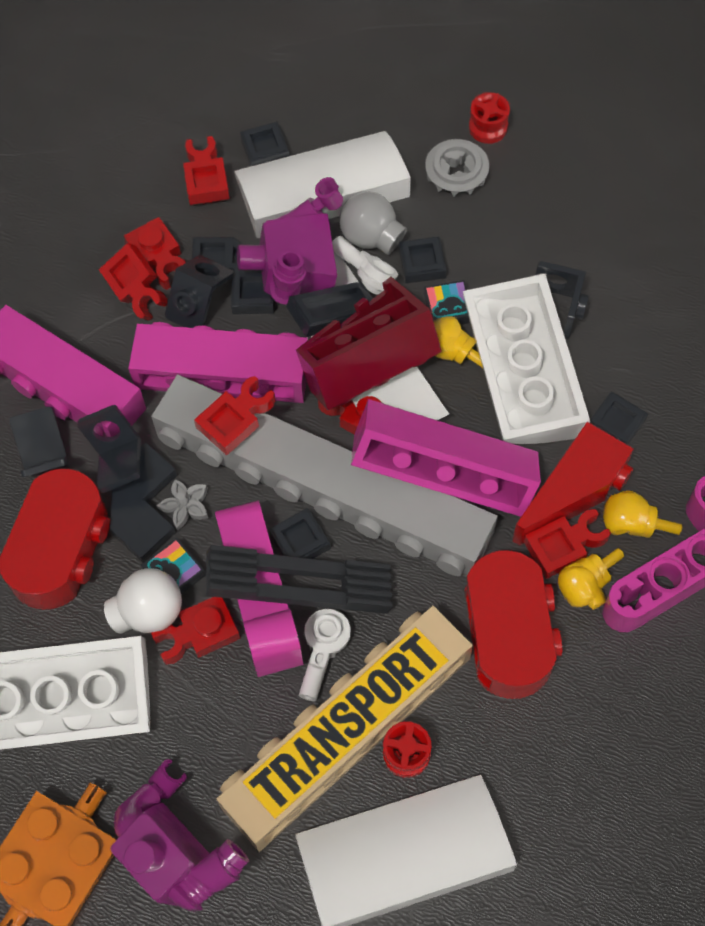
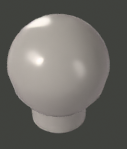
[340,192,407,255]

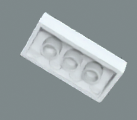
[235,131,411,238]
[463,274,590,444]
[0,636,150,750]
[295,775,517,926]

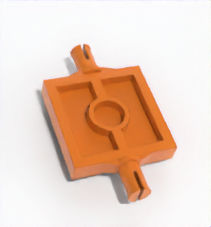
[0,782,116,926]

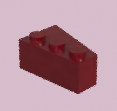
[296,277,442,410]

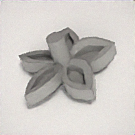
[156,480,209,530]

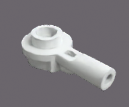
[332,236,398,295]
[299,609,351,701]

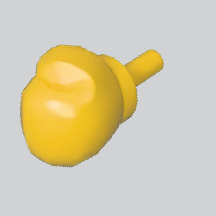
[434,316,483,368]
[603,490,682,538]
[558,548,624,610]

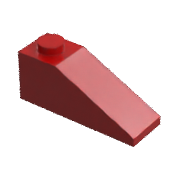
[512,422,634,546]

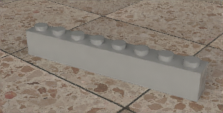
[151,374,498,576]

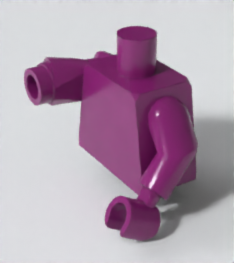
[237,177,343,305]
[110,759,249,911]

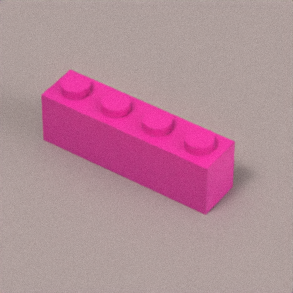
[0,305,147,437]
[128,322,308,403]
[351,399,541,517]

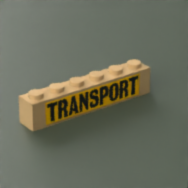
[217,606,473,852]

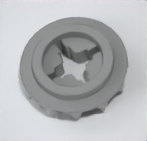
[425,139,489,197]

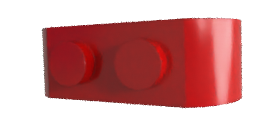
[0,469,110,610]
[465,550,562,699]

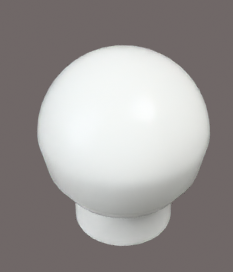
[104,568,182,634]

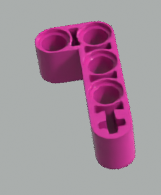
[602,476,705,632]
[215,500,303,677]

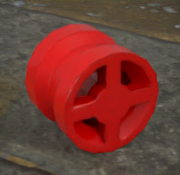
[469,92,510,144]
[383,721,432,778]

